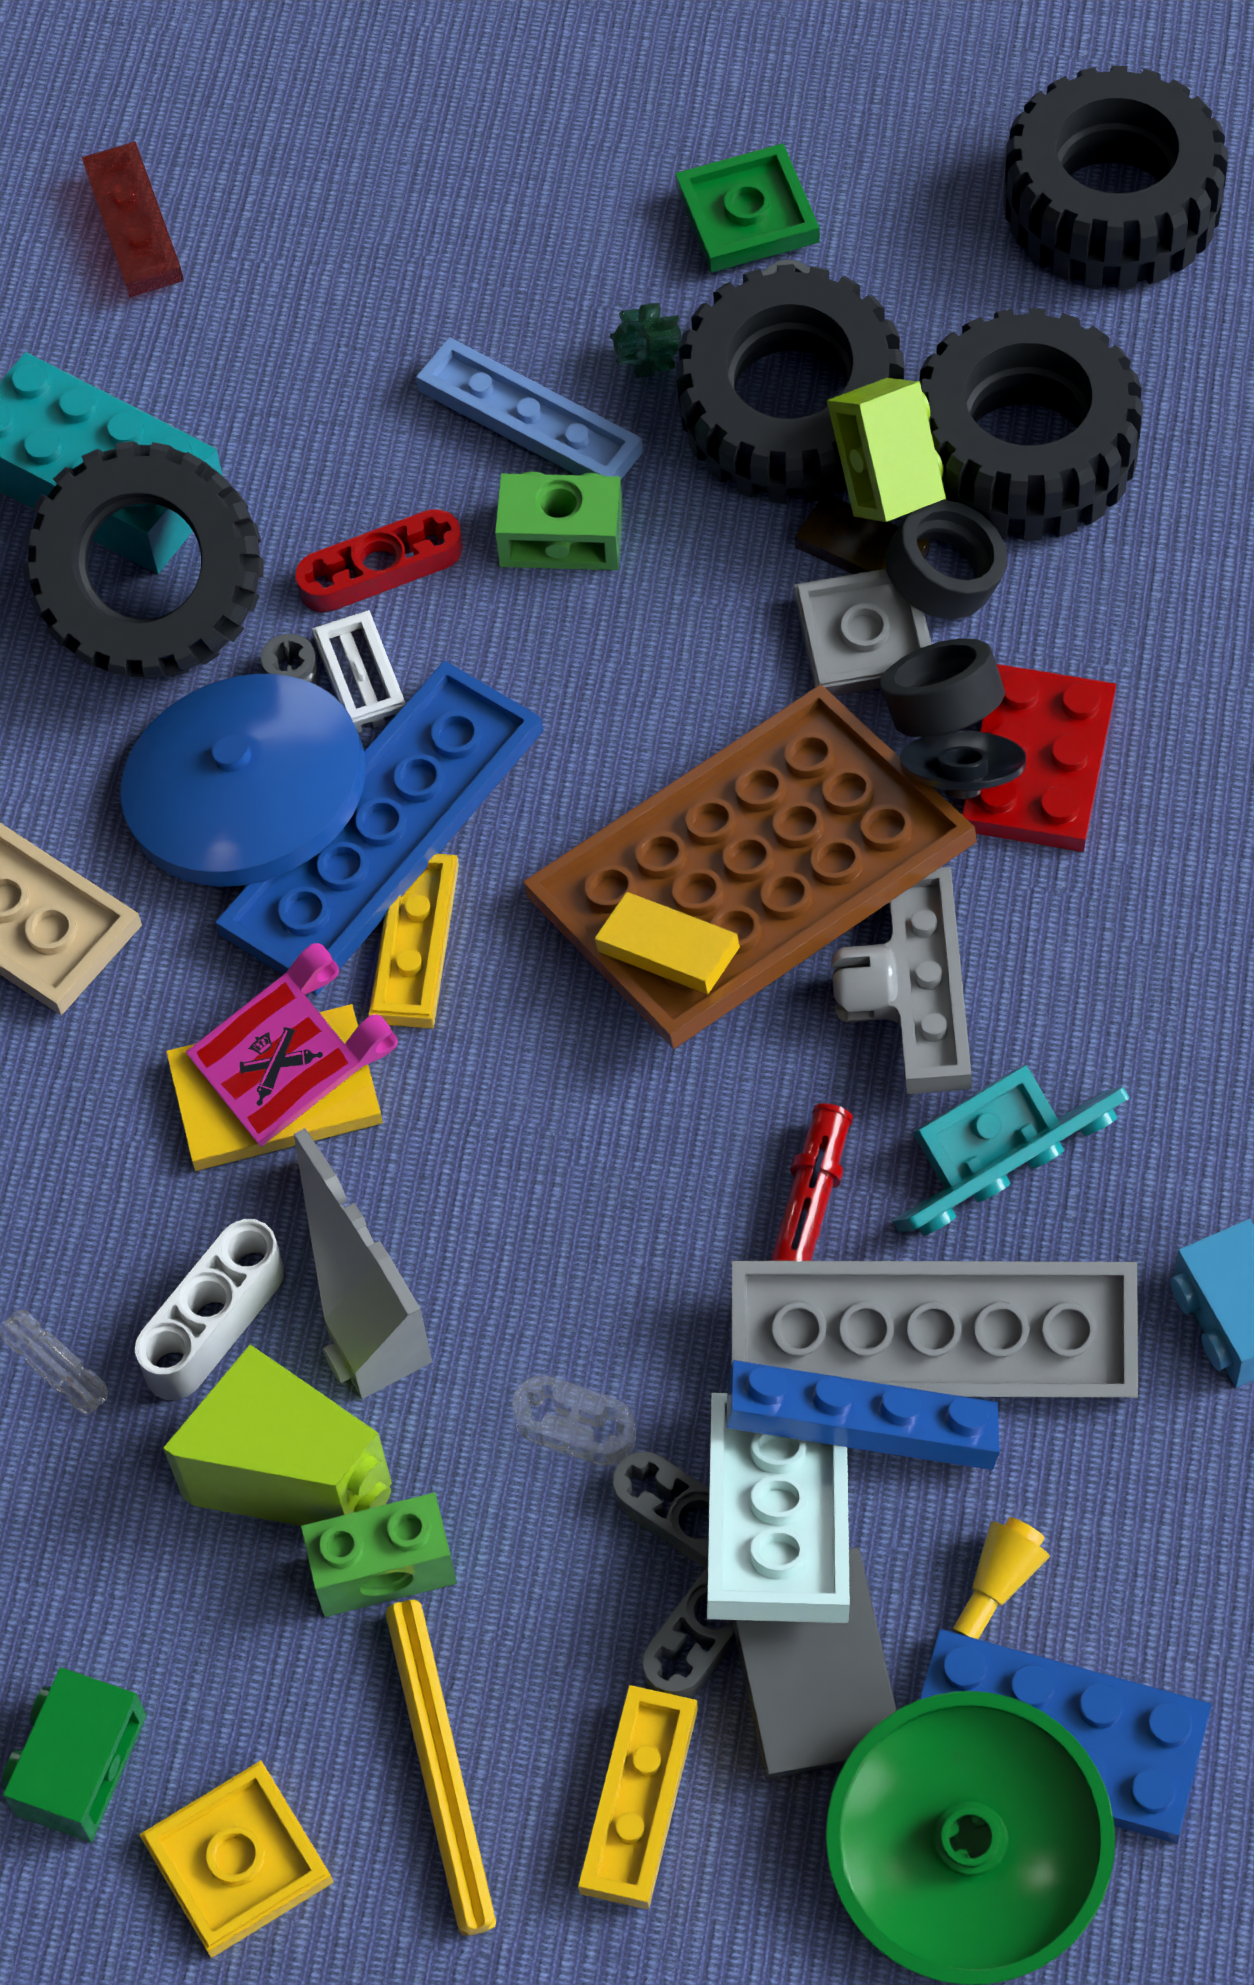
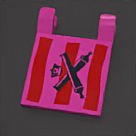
[186,943,398,1147]

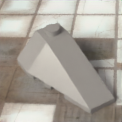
[294,1128,432,1399]

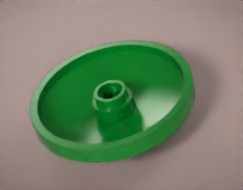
[826,1691,1115,1985]

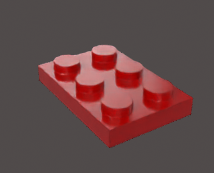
[962,664,1117,852]

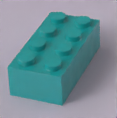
[0,352,223,574]

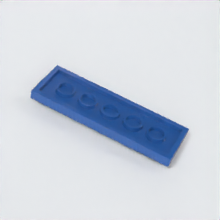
[215,660,544,997]

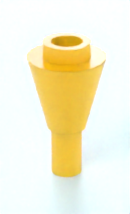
[952,1517,1050,1639]

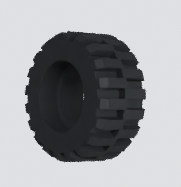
[1003,66,1228,290]
[676,264,904,504]
[919,308,1143,541]
[22,441,264,679]

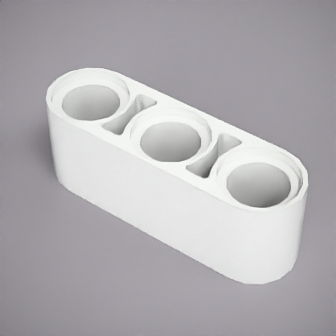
[135,1219,284,1400]

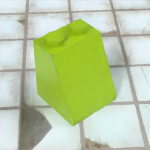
[163,1344,392,1526]

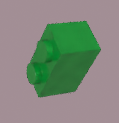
[2,1667,147,1843]

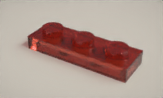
[81,141,184,298]

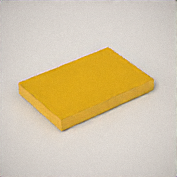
[166,1004,383,1171]

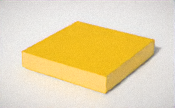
[139,1760,334,1958]

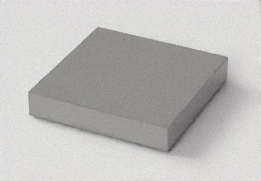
[794,569,932,696]

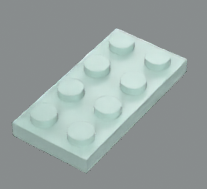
[707,1393,850,1623]

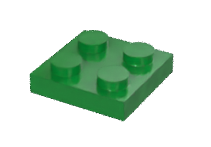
[675,143,820,273]

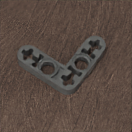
[613,1452,736,1699]

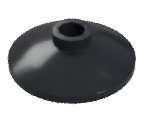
[900,731,1026,799]

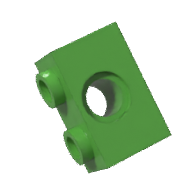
[495,471,623,570]
[301,1492,457,1617]

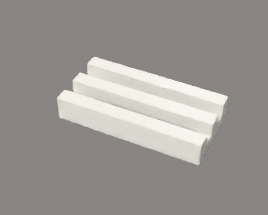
[312,610,406,733]

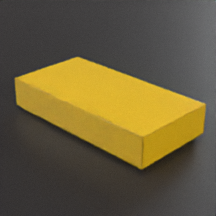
[595,892,740,994]

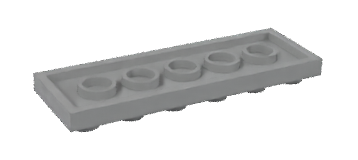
[732,1261,1138,1398]

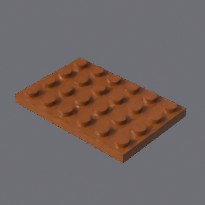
[523,684,977,1050]

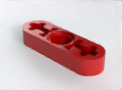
[295,509,463,612]

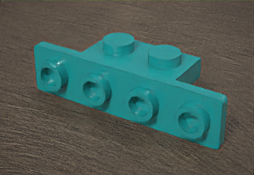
[892,1065,1130,1236]

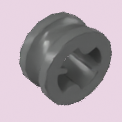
[261,634,318,684]

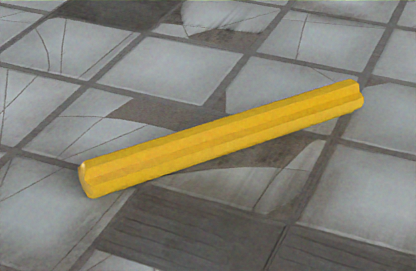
[385,1600,496,1936]

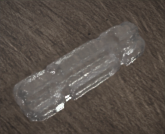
[0,1310,109,1415]

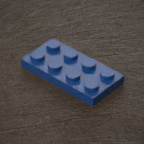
[920,1629,1212,1844]

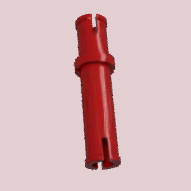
[771,1103,853,1261]

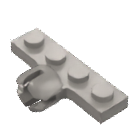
[831,867,972,1094]

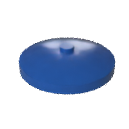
[120,674,366,886]

